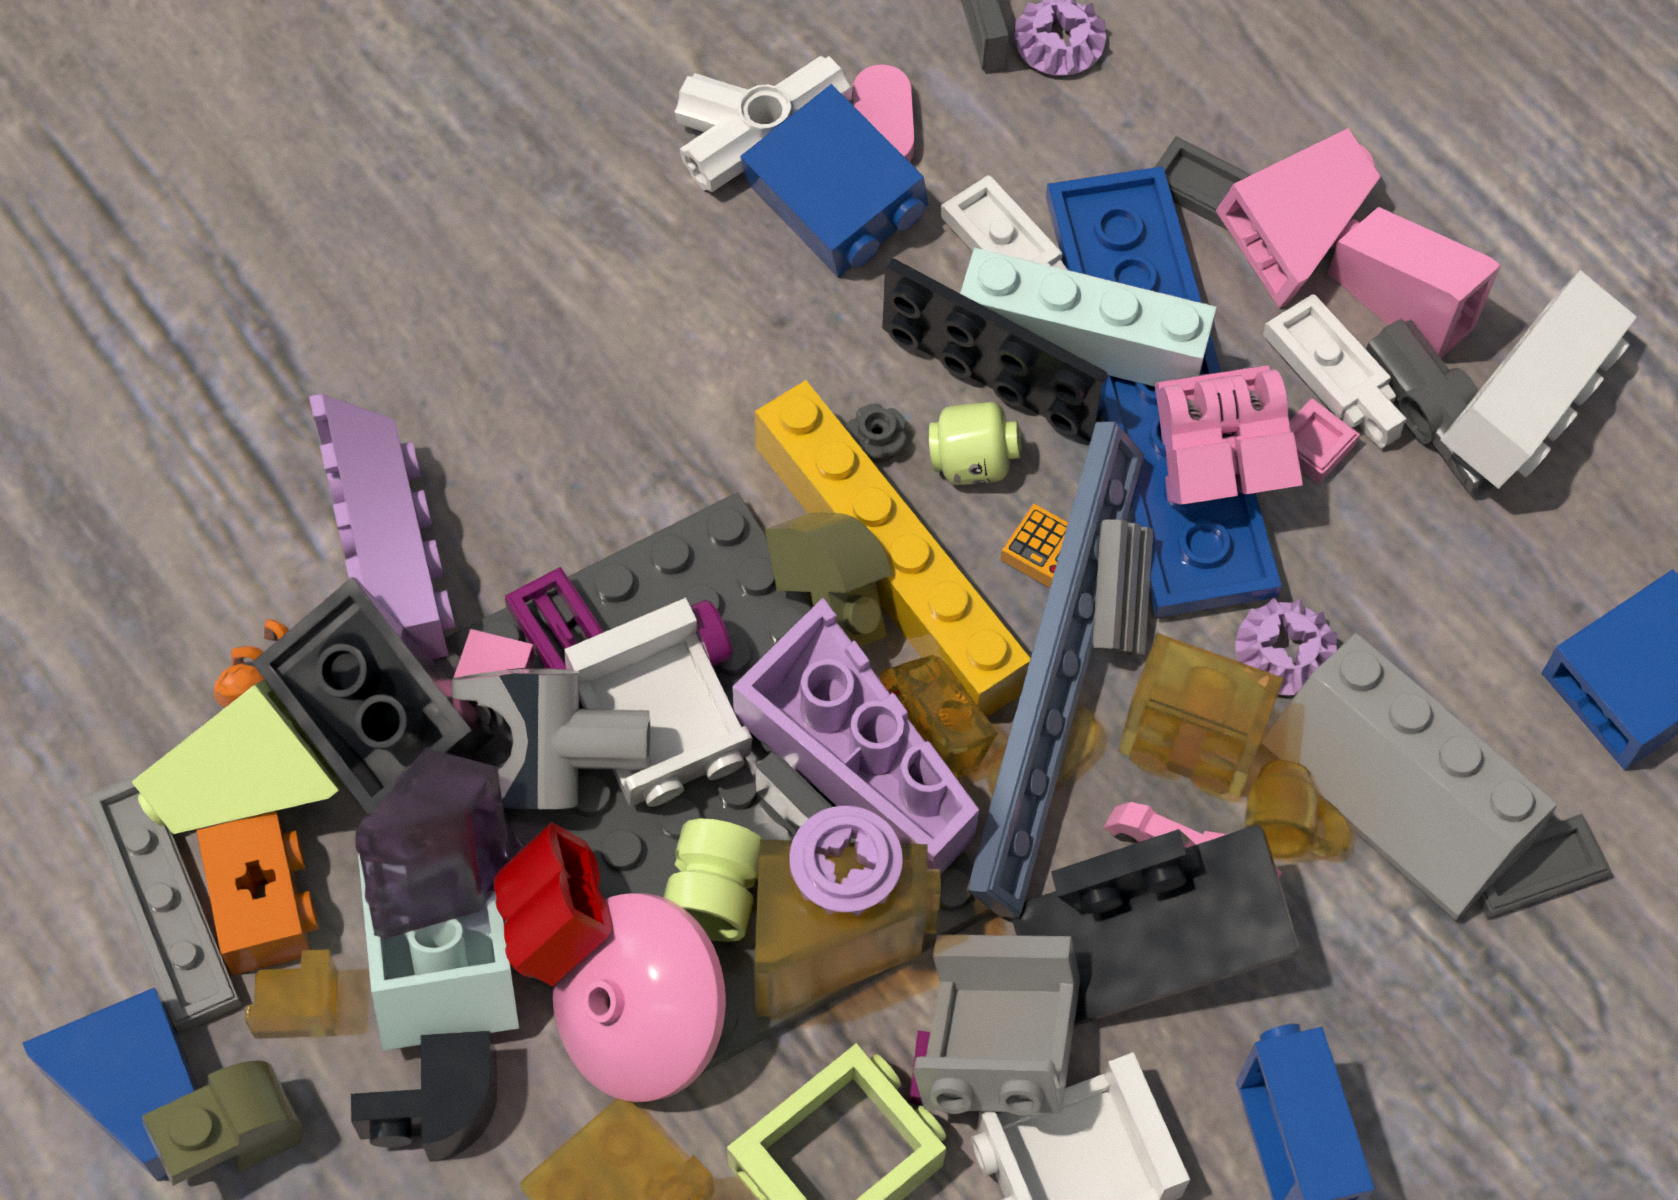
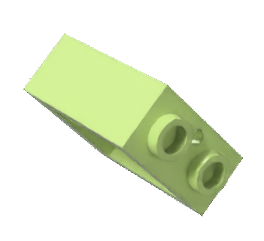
[727,1043,946,1200]

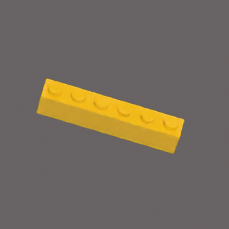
[755,380,1031,725]

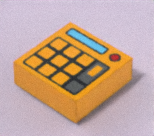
[1000,504,1068,588]

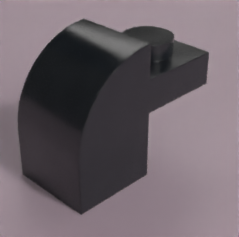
[351,1031,497,1162]

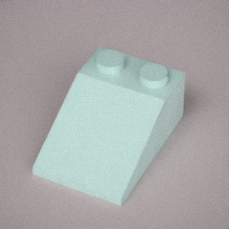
[358,834,519,1051]

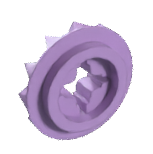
[1014,0,1106,76]
[1235,598,1337,696]
[789,806,903,916]

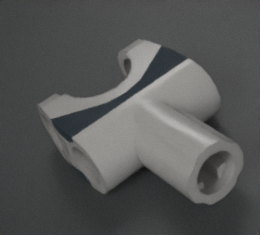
[451,668,651,809]

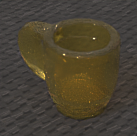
[1244,760,1352,859]

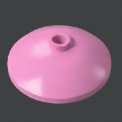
[553,893,726,1102]

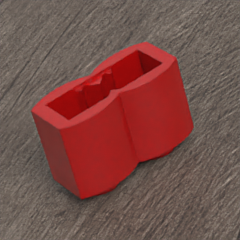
[494,822,612,986]

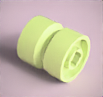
[664,819,767,942]

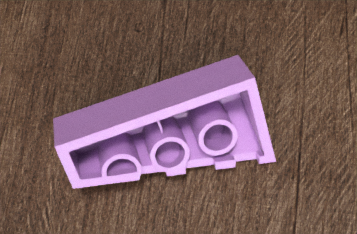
[309,394,456,660]
[733,598,979,886]

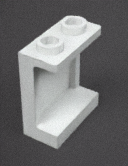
[564,598,752,807]
[970,1052,1190,1200]

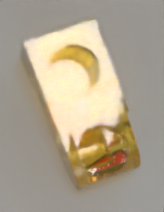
[880,655,998,778]

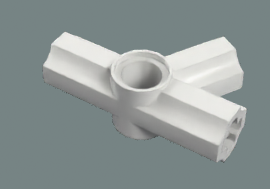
[675,56,852,193]

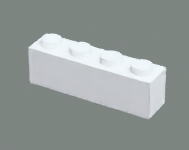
[1440,270,1637,489]

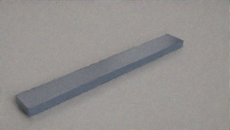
[967,421,1144,918]

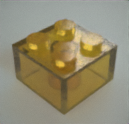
[1118,633,1284,797]

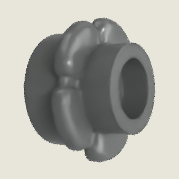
[846,404,907,463]

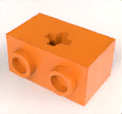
[196,811,319,975]

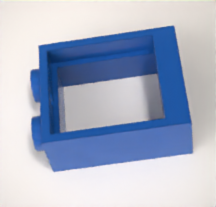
[1236,1024,1375,1200]

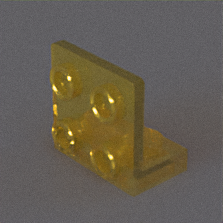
[520,1098,715,1200]

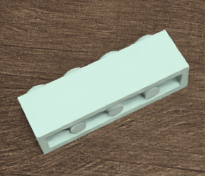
[960,247,1216,387]

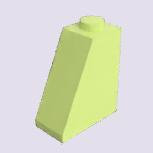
[131,679,345,834]

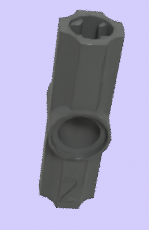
[1366,318,1494,494]

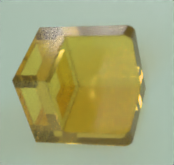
[245,950,339,1039]

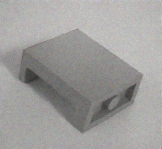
[913,935,1080,1116]

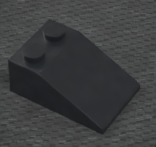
[252,577,495,820]

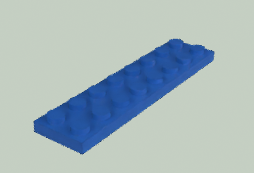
[1046,166,1282,618]

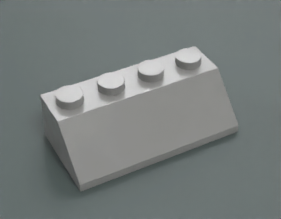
[1259,633,1558,921]

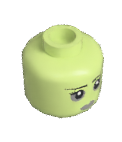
[929,402,1022,485]

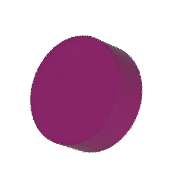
[690,599,733,667]

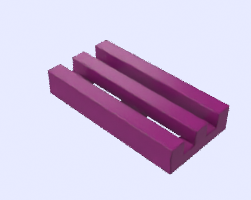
[505,567,604,700]

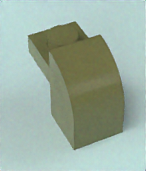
[765,513,892,647]
[142,1060,303,1186]

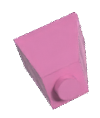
[1216,128,1381,308]
[1328,207,1501,359]

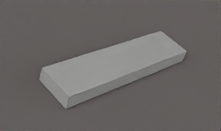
[84,772,242,1034]

